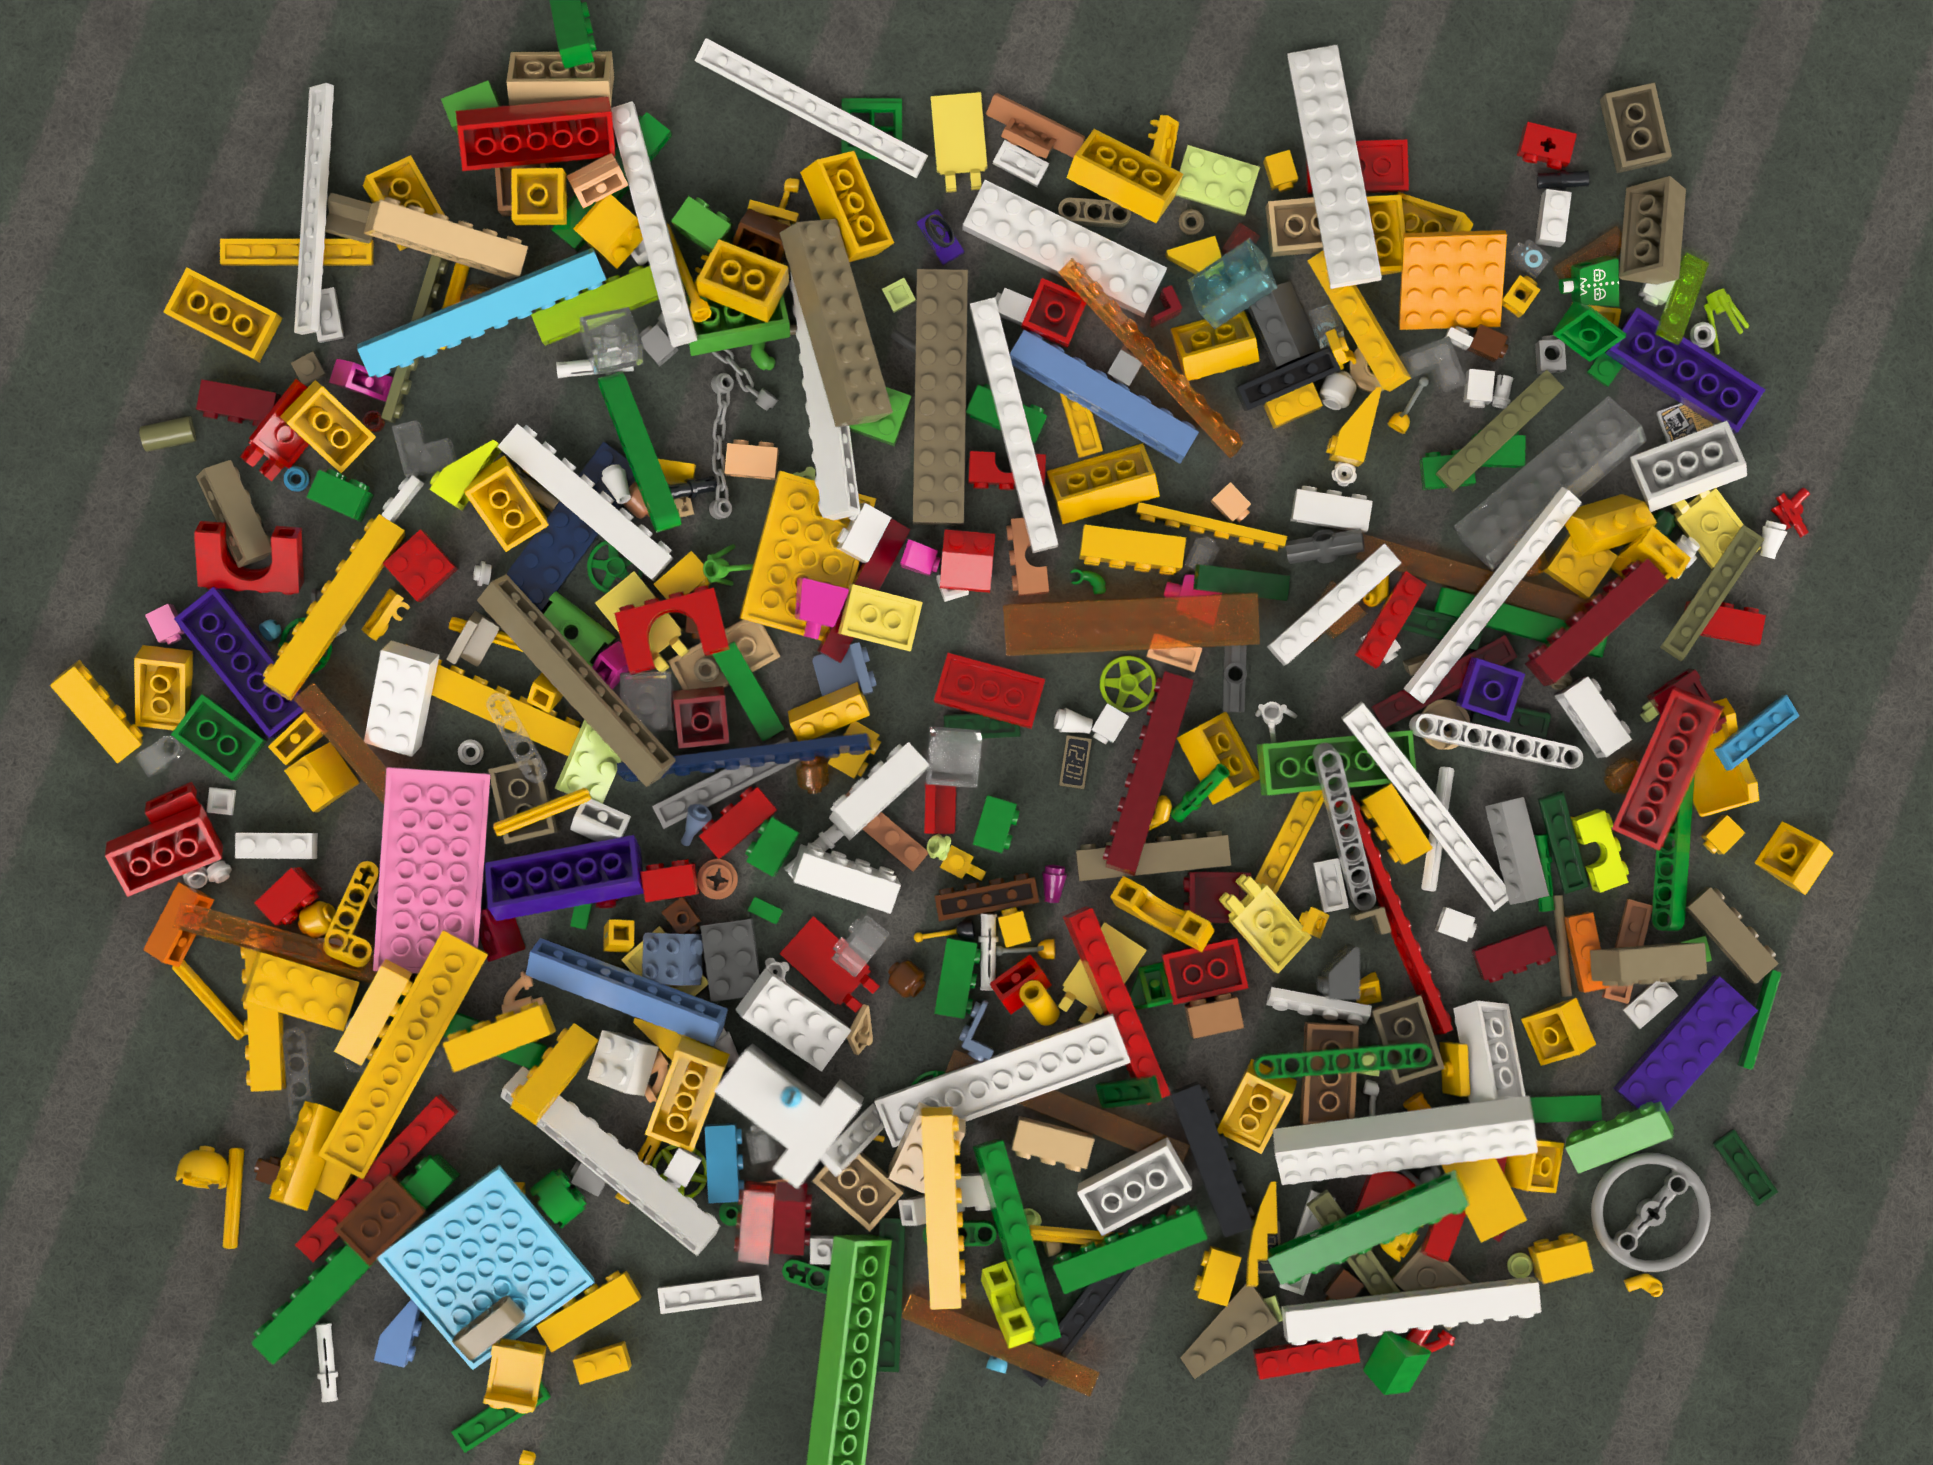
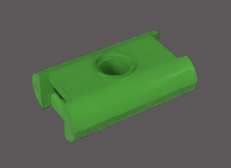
[543,591,617,667]

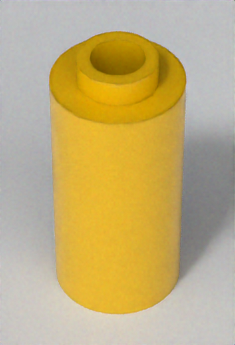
[1020,980,1060,1026]

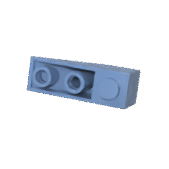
[374,1299,422,1367]

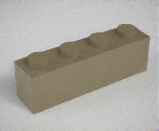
[196,460,272,568]
[1686,887,1779,984]

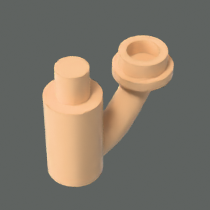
[502,971,544,1015]
[645,1049,669,1103]

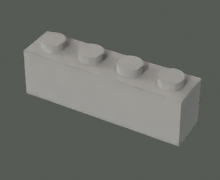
[1485,797,1549,905]

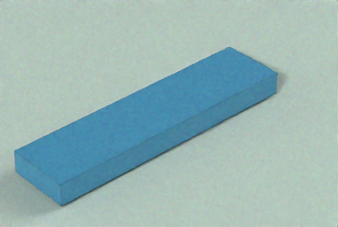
[1714,695,1799,771]

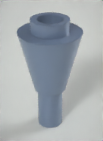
[681,804,712,846]

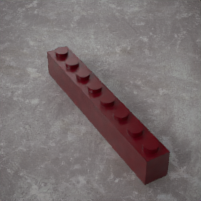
[1102,671,1194,876]

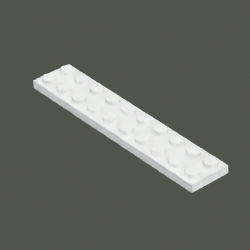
[1288,45,1382,289]
[874,1014,1131,1148]

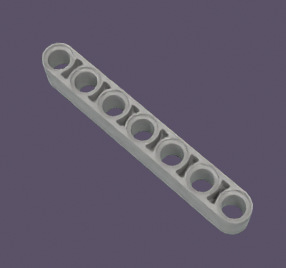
[1313,743,1376,911]

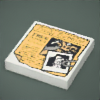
[1656,403,1715,443]

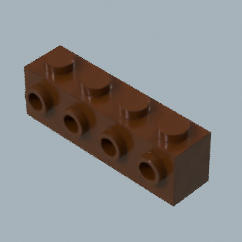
[934,873,1039,921]

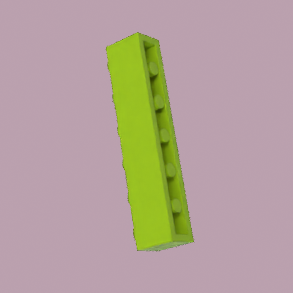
[531,266,685,346]

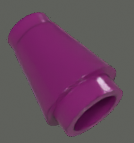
[1042,865,1067,903]

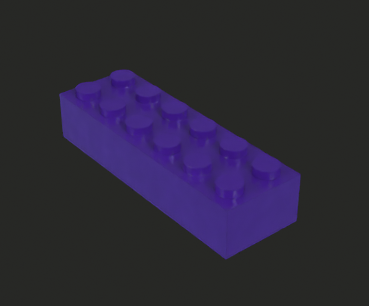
[1605,307,1765,435]
[174,587,314,738]
[485,835,644,921]
[1613,975,1758,1113]

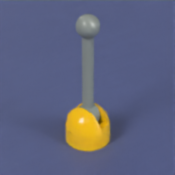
[1387,377,1429,434]
[996,939,1055,959]

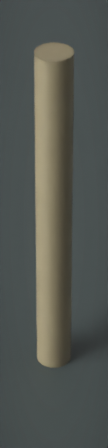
[1553,895,1572,997]

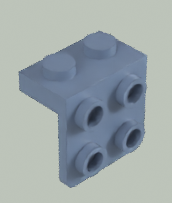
[813,642,877,696]
[642,933,703,986]
[959,999,994,1062]

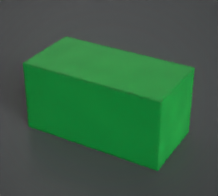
[748,896,784,925]
[570,903,593,930]

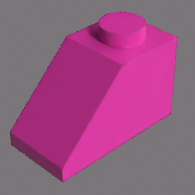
[329,359,393,402]
[901,539,941,576]
[592,641,629,689]

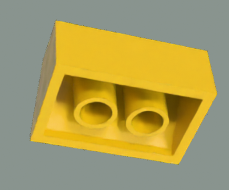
[363,155,444,251]
[1367,195,1406,276]
[1171,309,1260,381]
[464,455,549,552]
[1565,494,1657,557]
[1177,712,1260,805]
[1360,784,1433,865]

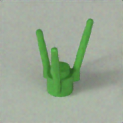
[703,544,753,586]

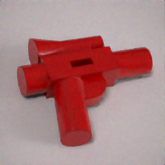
[1771,487,1810,538]

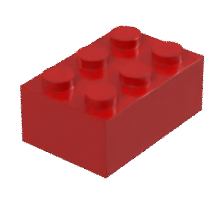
[1161,937,1248,1005]

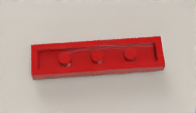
[1355,571,1427,669]

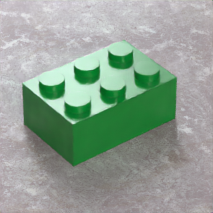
[171,694,268,781]

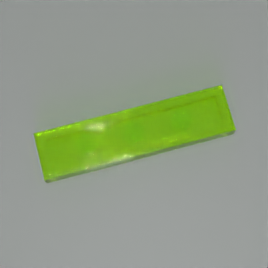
[1655,252,1709,345]

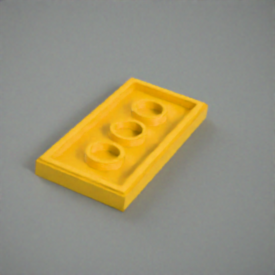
[1442,1158,1527,1242]

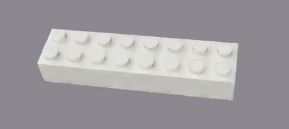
[963,180,1167,318]

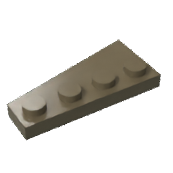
[1180,1284,1279,1379]

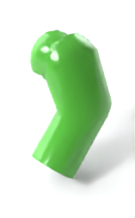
[751,342,775,370]

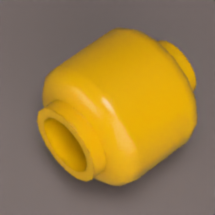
[298,901,336,938]

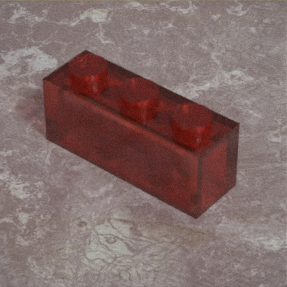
[734,1181,777,1265]

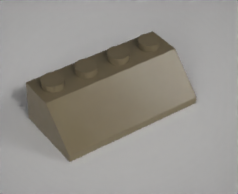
[1619,176,1686,285]

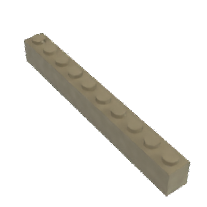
[477,574,676,787]

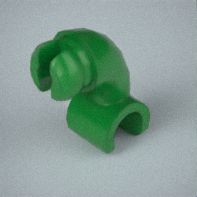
[1070,569,1106,594]

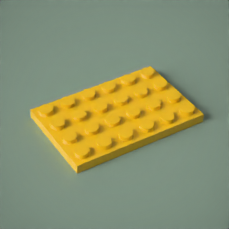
[739,471,876,641]

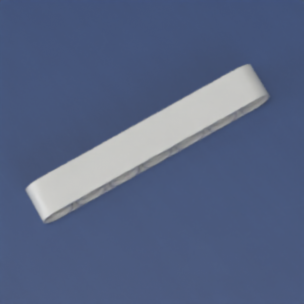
[1409,714,1583,769]

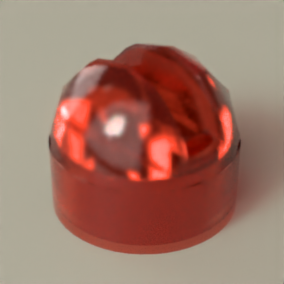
[363,410,385,433]

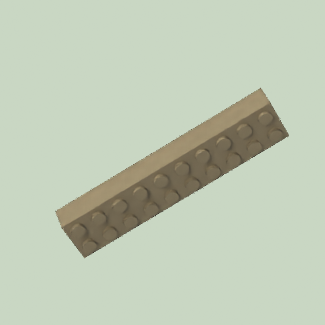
[913,269,968,525]

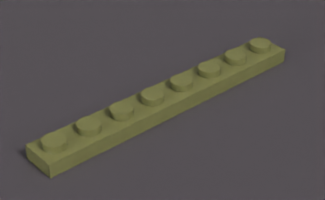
[381,255,449,424]

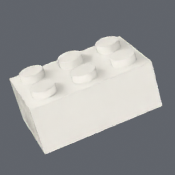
[1554,676,1632,758]

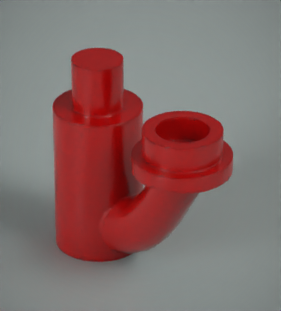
[1405,1327,1456,1353]

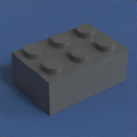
[700,918,761,1002]

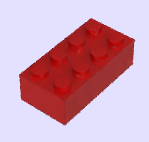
[105,804,223,897]

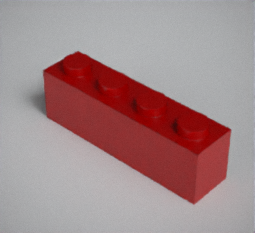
[1253,1336,1360,1380]

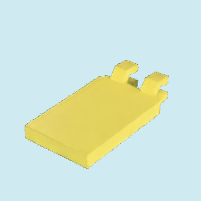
[931,92,987,193]
[1671,488,1761,569]
[595,571,689,673]
[1219,874,1311,973]
[1058,922,1147,1024]

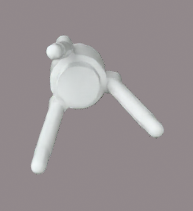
[1255,702,1297,743]

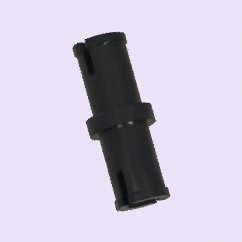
[1537,170,1589,190]
[668,476,717,499]

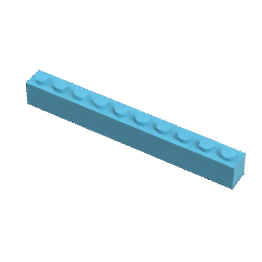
[357,247,606,378]

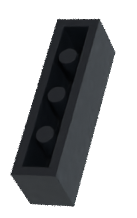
[1234,347,1341,411]

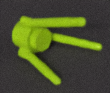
[1704,288,1749,355]

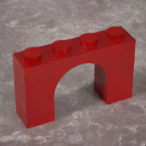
[194,521,304,595]
[614,585,730,675]
[1352,1171,1466,1262]

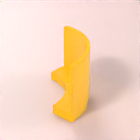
[1693,698,1759,817]

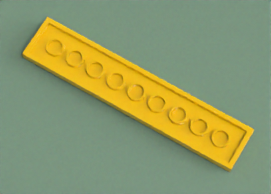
[318,930,488,1179]

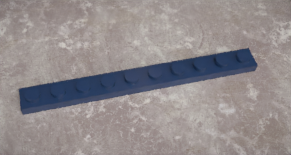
[617,733,872,782]

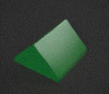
[1553,301,1626,362]
[1363,1331,1431,1395]

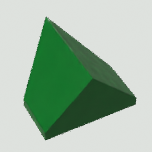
[1129,963,1173,1010]

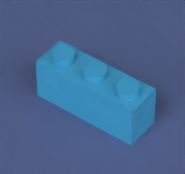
[705,1123,745,1203]

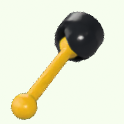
[914,919,975,942]

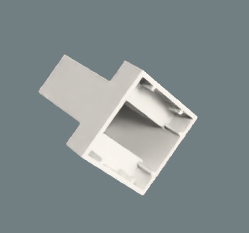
[714,1043,864,1188]

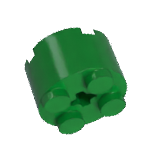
[529,1168,587,1229]

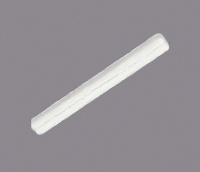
[1421,767,1454,892]

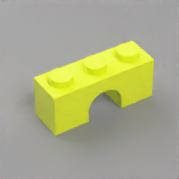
[1571,809,1629,893]
[981,1261,1034,1349]

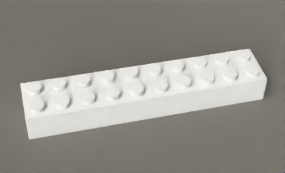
[1273,1096,1537,1185]

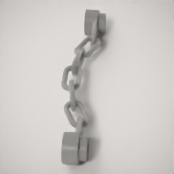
[657,312,778,411]
[709,373,734,519]

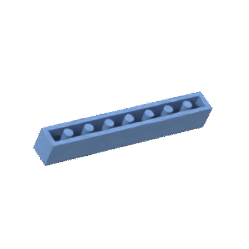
[1010,330,1199,464]
[526,938,728,1046]

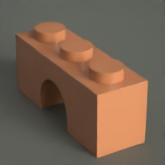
[1006,518,1049,596]

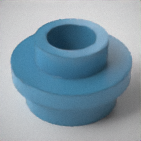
[284,466,310,492]

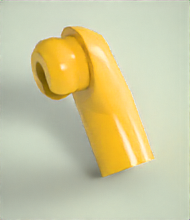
[1363,575,1389,607]
[1149,795,1172,831]
[1624,1273,1663,1297]

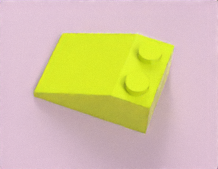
[430,440,502,511]

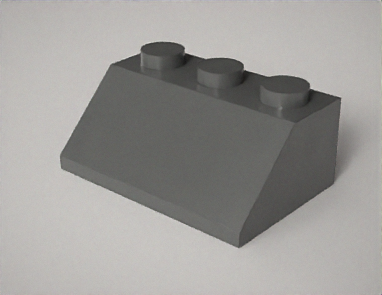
[1244,281,1321,370]
[1316,945,1360,999]

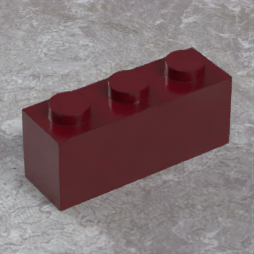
[196,379,281,427]
[1471,925,1556,983]
[773,1181,812,1256]

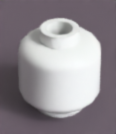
[1320,371,1357,410]

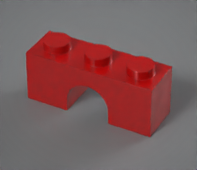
[969,451,1046,490]

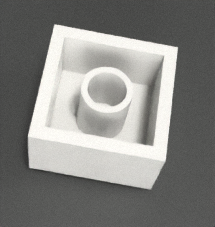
[587,1030,659,1096]

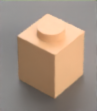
[1210,482,1251,523]

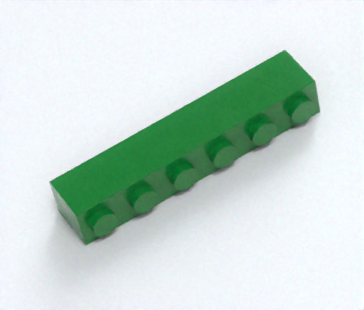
[551,112,672,252]
[1053,1205,1207,1294]

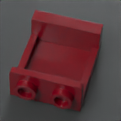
[1647,668,1727,735]
[1183,872,1251,923]

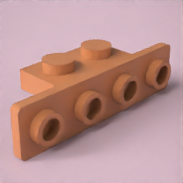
[986,93,1085,159]

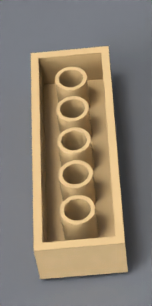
[363,197,528,279]

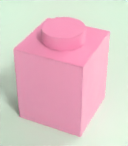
[145,604,185,645]

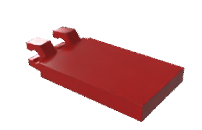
[240,379,309,481]
[780,916,880,1013]

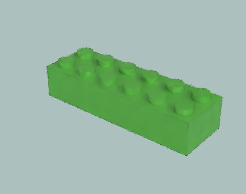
[1257,730,1416,795]

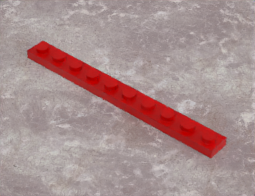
[1335,795,1453,1035]

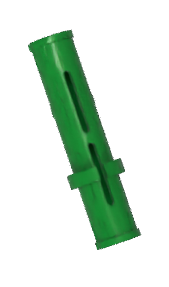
[1170,764,1230,822]
[1534,834,1555,912]

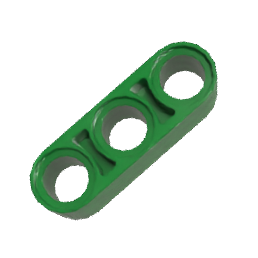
[923,1220,997,1246]

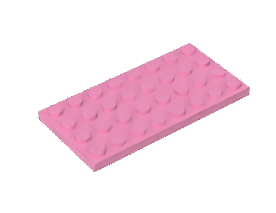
[373,767,490,973]

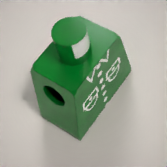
[1559,255,1619,307]

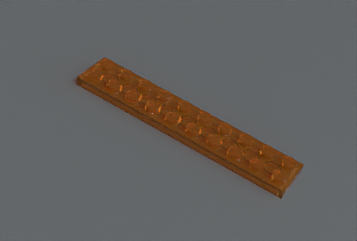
[1003,592,1260,656]

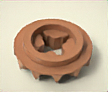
[697,859,738,899]

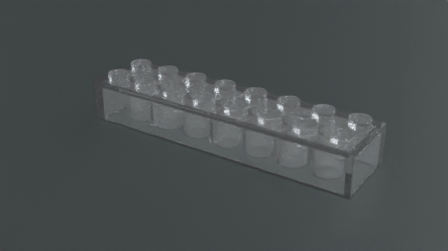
[1454,396,1647,571]

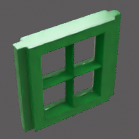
[842,98,902,159]

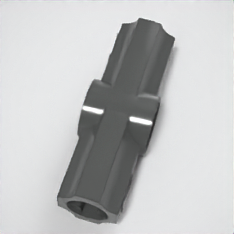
[1286,529,1365,564]
[1222,635,1247,713]

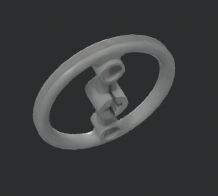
[1591,1153,1711,1272]

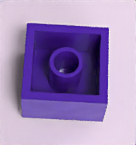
[1456,657,1525,722]

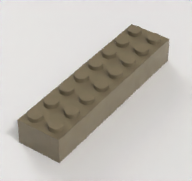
[780,219,893,427]

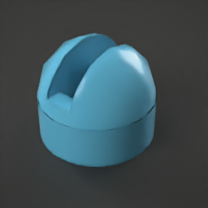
[259,619,281,642]
[781,1086,802,1108]
[986,1353,1008,1373]

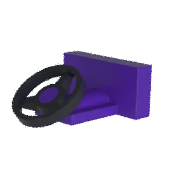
[916,209,964,266]

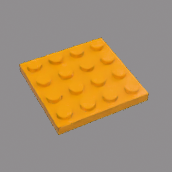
[1399,230,1507,330]

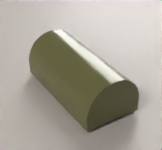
[139,416,197,452]

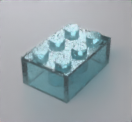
[1187,238,1278,329]

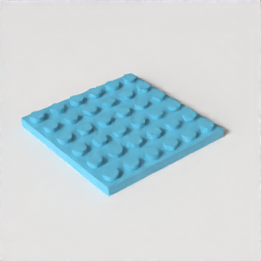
[378,1165,594,1370]

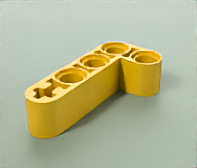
[323,861,379,967]

